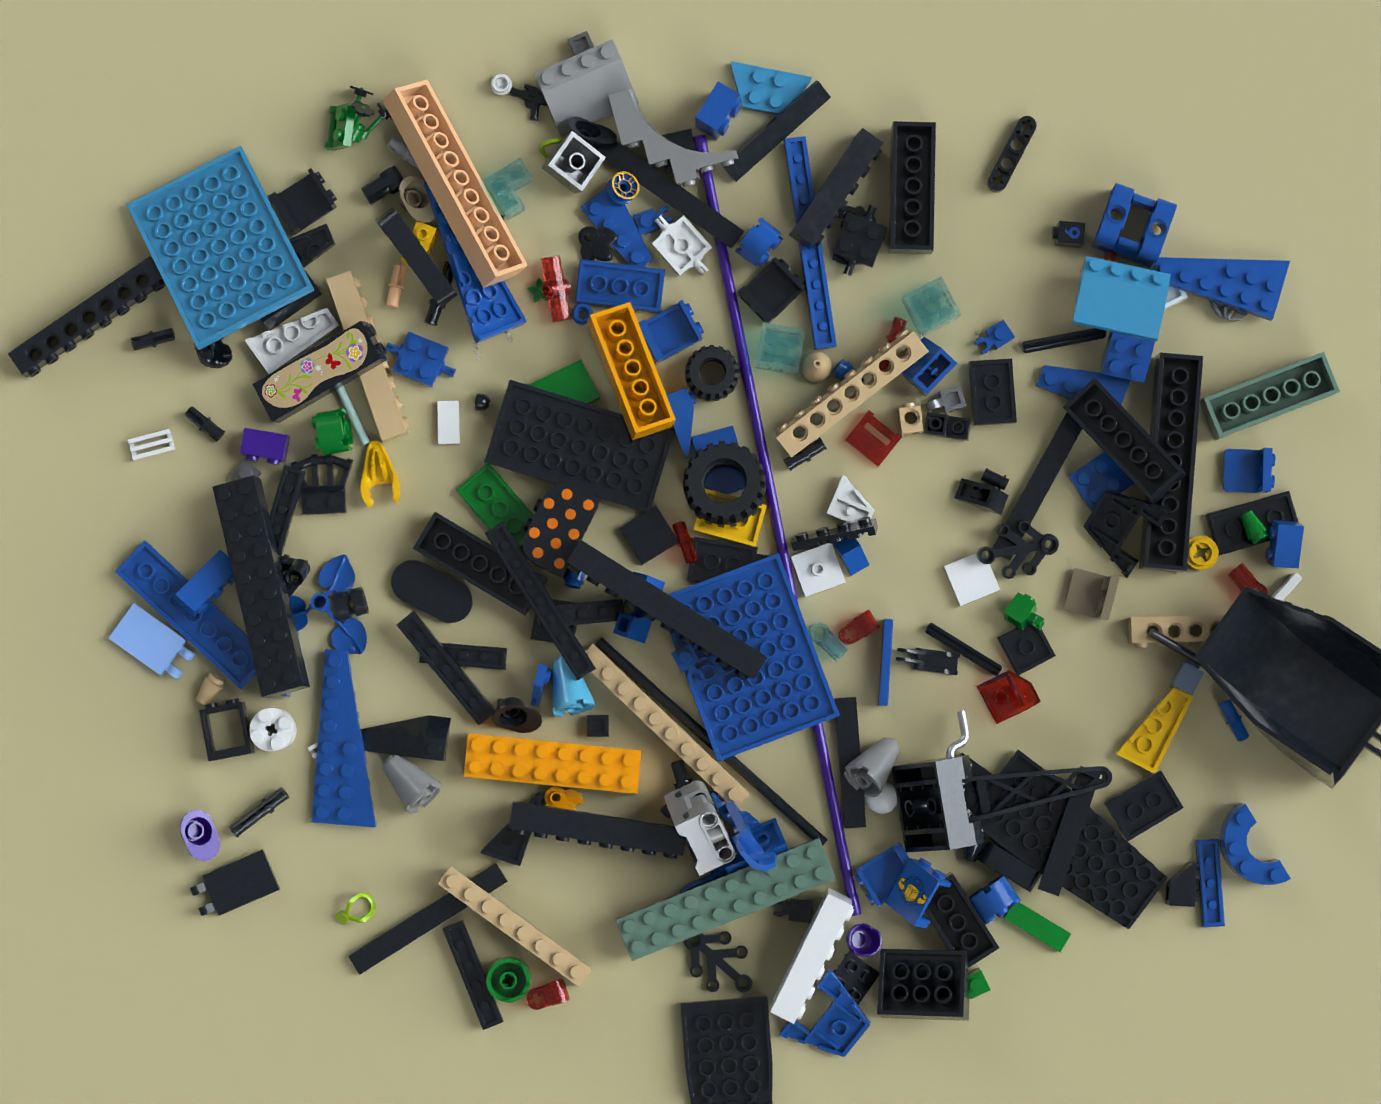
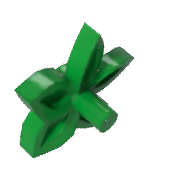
[527,278,553,303]

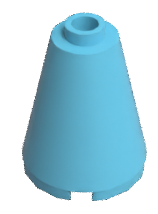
[552,655,595,717]

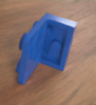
[1223,448,1276,493]

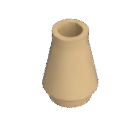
[196,672,225,705]

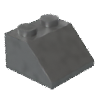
[542,131,606,194]

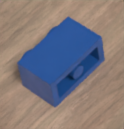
[1265,520,1304,569]

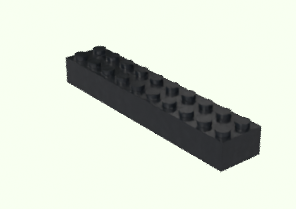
[1139,352,1203,572]
[212,475,310,698]
[566,539,767,680]

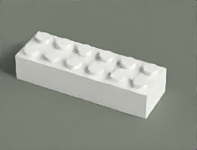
[770,888,854,1024]

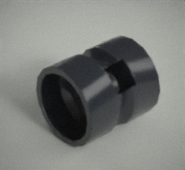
[332,587,369,621]

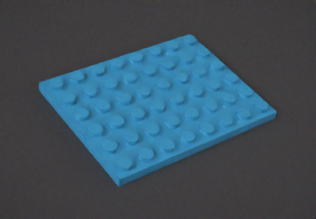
[126,146,315,350]

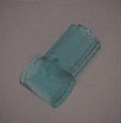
[808,623,849,662]

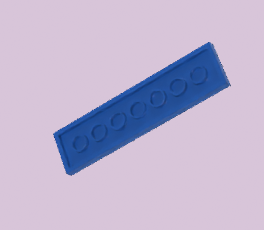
[115,540,256,690]

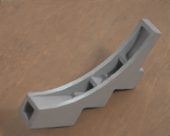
[608,89,739,187]

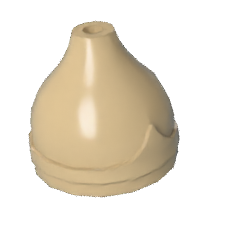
[800,351,833,383]

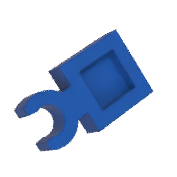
[633,206,673,236]
[974,319,1015,355]
[671,644,704,684]

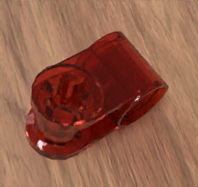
[838,609,881,645]
[527,978,570,1010]

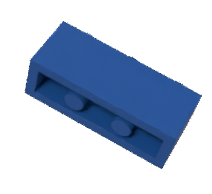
[174,550,234,618]

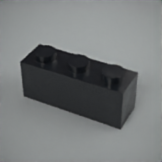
[260,269,322,330]

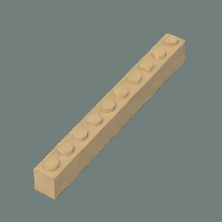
[585,644,750,807]

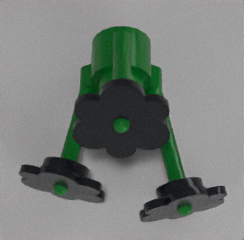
[350,86,393,143]

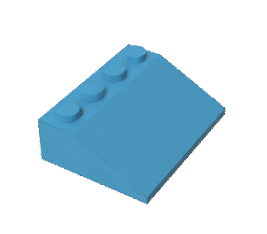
[1072,256,1171,341]

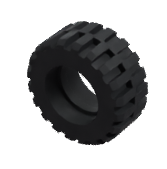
[683,441,766,527]

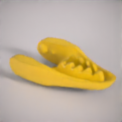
[361,440,400,508]

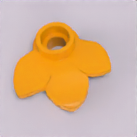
[544,786,584,811]

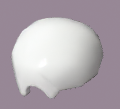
[864,782,897,814]

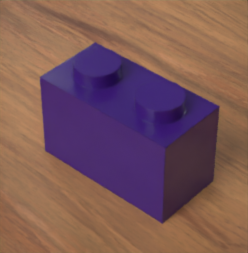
[240,428,290,465]

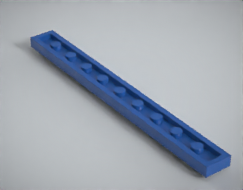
[783,136,837,350]

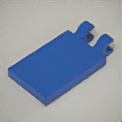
[710,818,788,879]

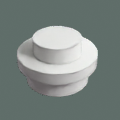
[491,74,512,96]

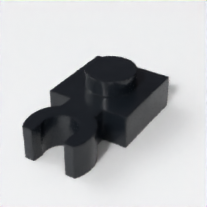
[774,899,813,923]

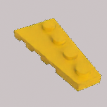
[1115,687,1194,774]

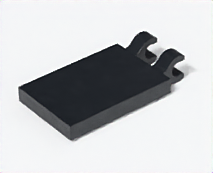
[687,537,770,582]
[190,849,280,916]

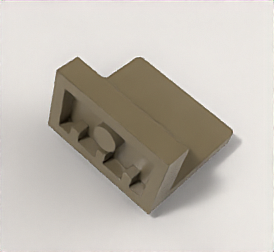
[1064,568,1120,621]

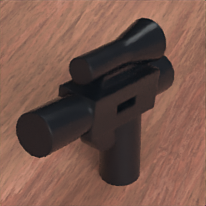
[510,84,547,121]

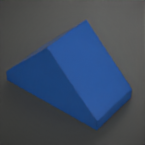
[832,536,870,576]

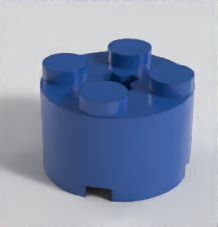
[735,217,783,267]
[969,875,1021,925]

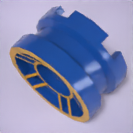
[605,171,639,206]

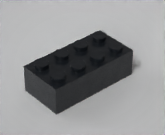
[924,872,1000,968]

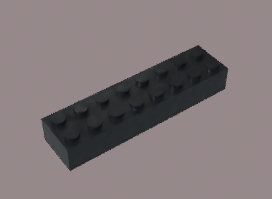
[508,801,686,859]

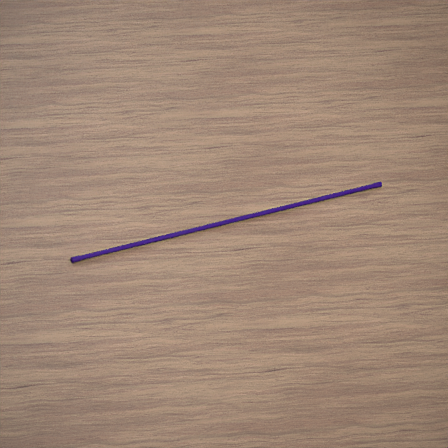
[693,135,862,916]

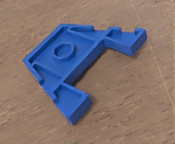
[779,969,870,1057]

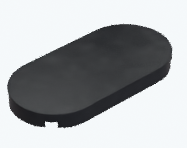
[391,560,473,623]

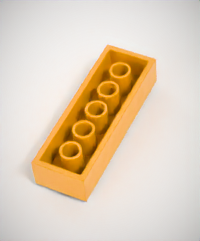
[587,302,676,440]

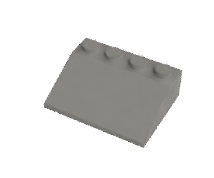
[534,39,639,137]

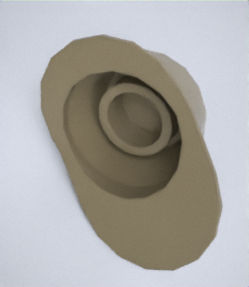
[398,176,435,223]

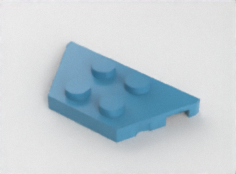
[731,61,812,115]

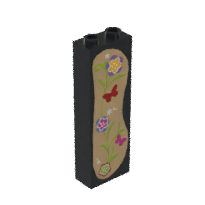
[252,321,387,423]

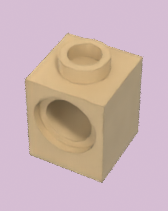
[897,403,923,436]

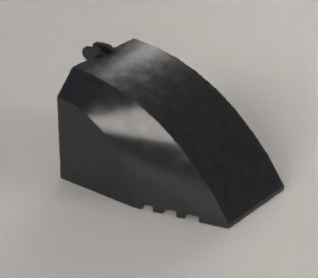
[1194,587,1381,789]

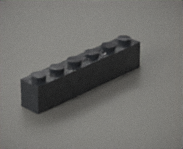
[789,128,883,250]

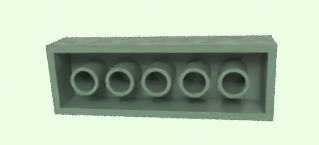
[1200,352,1340,441]

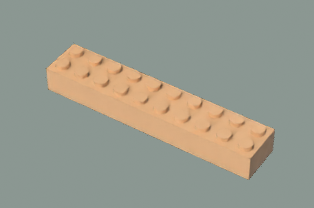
[383,80,528,288]

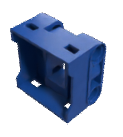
[1091,183,1177,268]

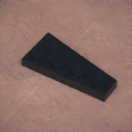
[289,224,336,268]
[791,517,878,551]

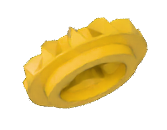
[1187,536,1219,570]

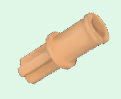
[385,265,406,308]

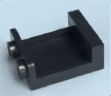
[738,257,805,326]

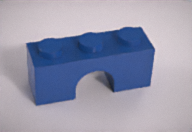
[613,571,665,644]

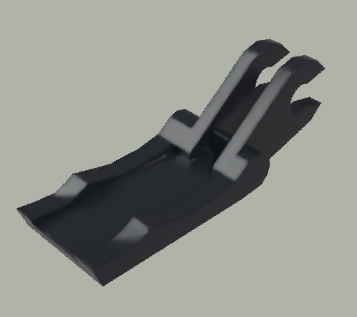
[896,648,960,675]

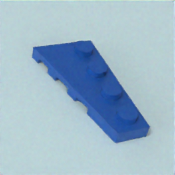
[1036,365,1131,404]

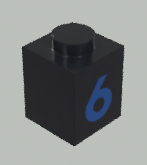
[1052,221,1085,248]

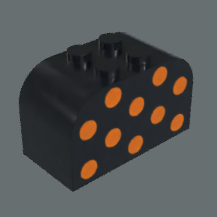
[523,483,601,579]

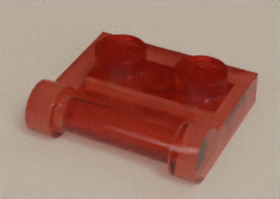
[845,410,902,467]

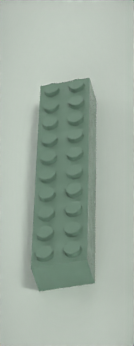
[616,837,836,961]

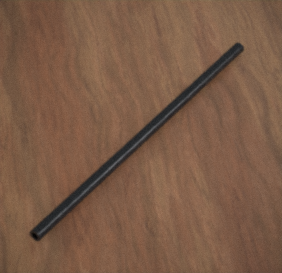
[595,638,828,846]

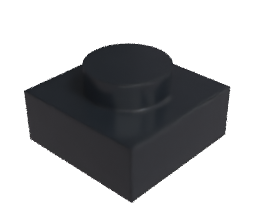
[587,715,609,737]

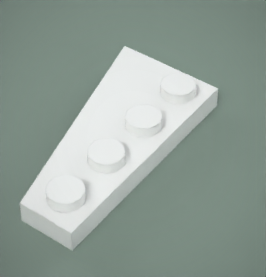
[245,308,340,374]

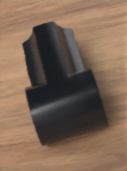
[361,166,404,205]
[284,559,310,598]

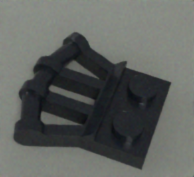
[291,454,354,515]

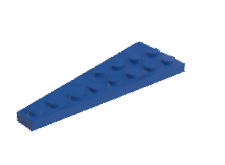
[424,182,527,344]
[312,649,377,827]

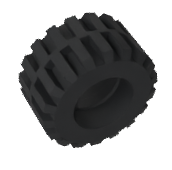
[685,345,739,401]

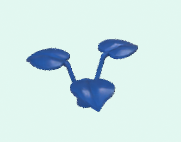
[289,554,367,654]

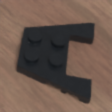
[1083,490,1171,578]

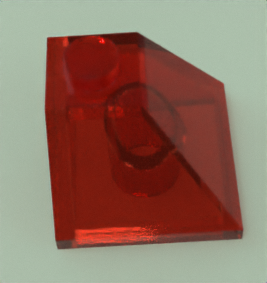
[977,670,1041,724]

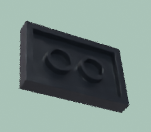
[968,358,1017,426]
[1105,770,1184,841]

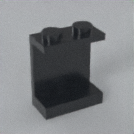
[268,168,337,235]

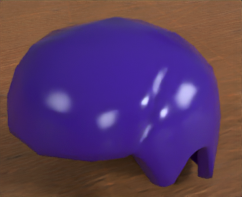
[846,923,882,957]

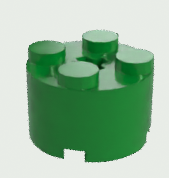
[312,408,353,455]
[486,956,532,1003]

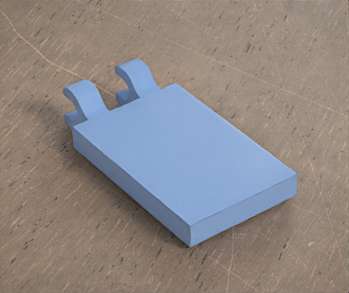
[109,603,196,679]

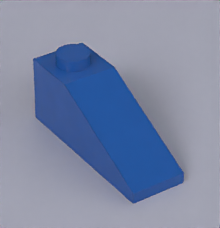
[667,388,697,459]

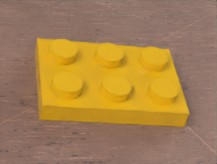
[693,489,767,547]

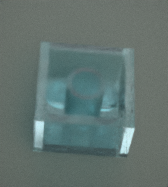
[901,276,961,337]
[755,322,805,375]

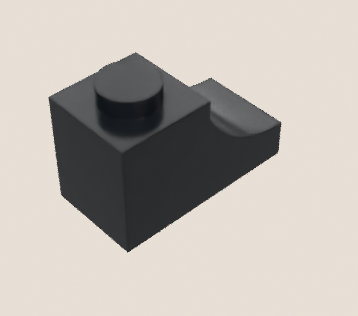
[954,478,1009,515]

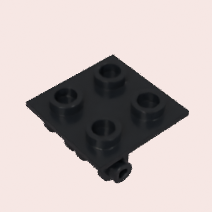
[833,951,879,1005]

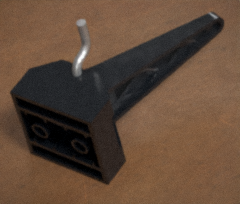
[892,710,1112,853]

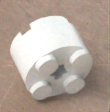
[250,708,297,752]

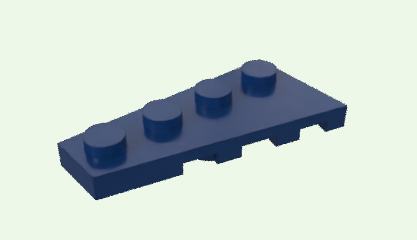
[581,188,652,267]

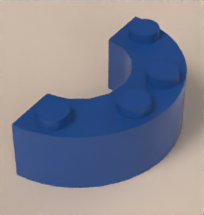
[1219,803,1291,885]

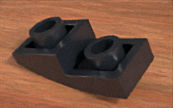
[924,412,971,441]

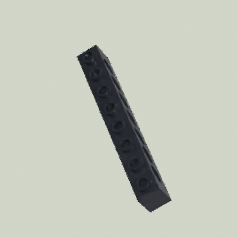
[8,256,166,377]

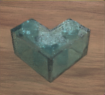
[484,158,533,221]

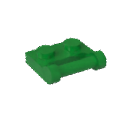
[324,103,355,151]

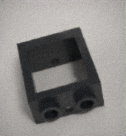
[199,698,255,761]

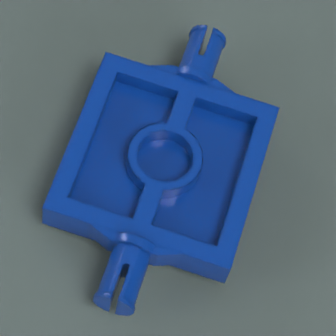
[385,332,456,388]

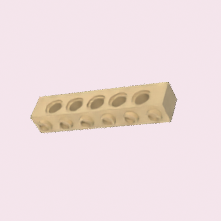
[1128,615,1224,648]

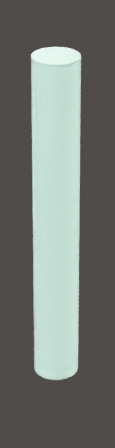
[336,386,370,446]

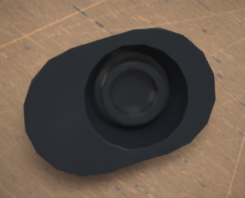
[568,116,617,148]
[492,697,542,733]

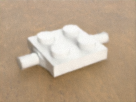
[652,215,712,276]

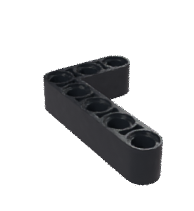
[375,208,458,308]

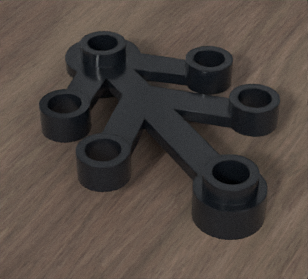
[977,520,1059,579]
[684,931,752,993]

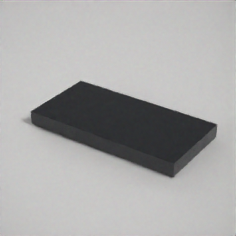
[1206,491,1299,555]

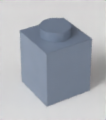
[1169,661,1204,695]

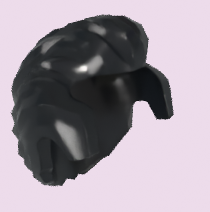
[194,337,233,368]

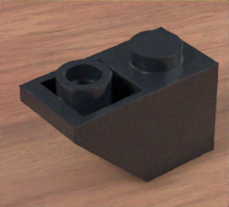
[1165,862,1200,907]

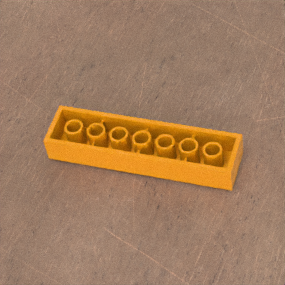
[464,733,642,794]

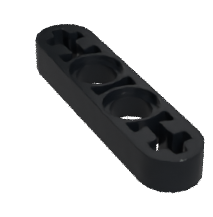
[987,116,1037,193]

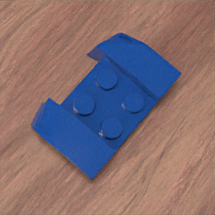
[710,793,777,872]

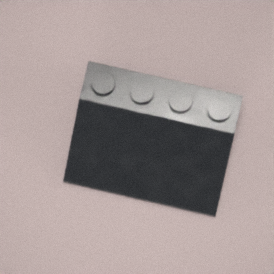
[877,949,970,1021]

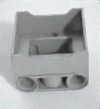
[664,780,736,876]

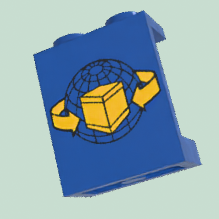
[885,858,952,928]

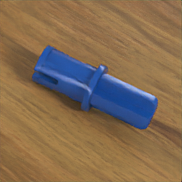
[1218,699,1249,742]

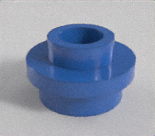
[572,303,593,325]

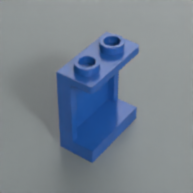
[639,300,704,364]
[854,842,910,908]

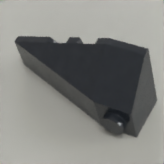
[362,715,451,761]

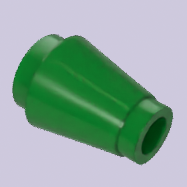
[1240,510,1269,544]

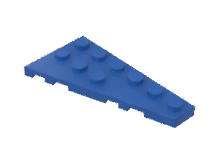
[1152,257,1290,321]

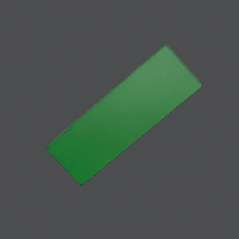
[1004,902,1071,952]

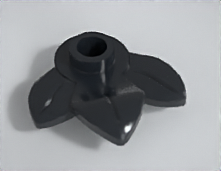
[578,226,618,262]

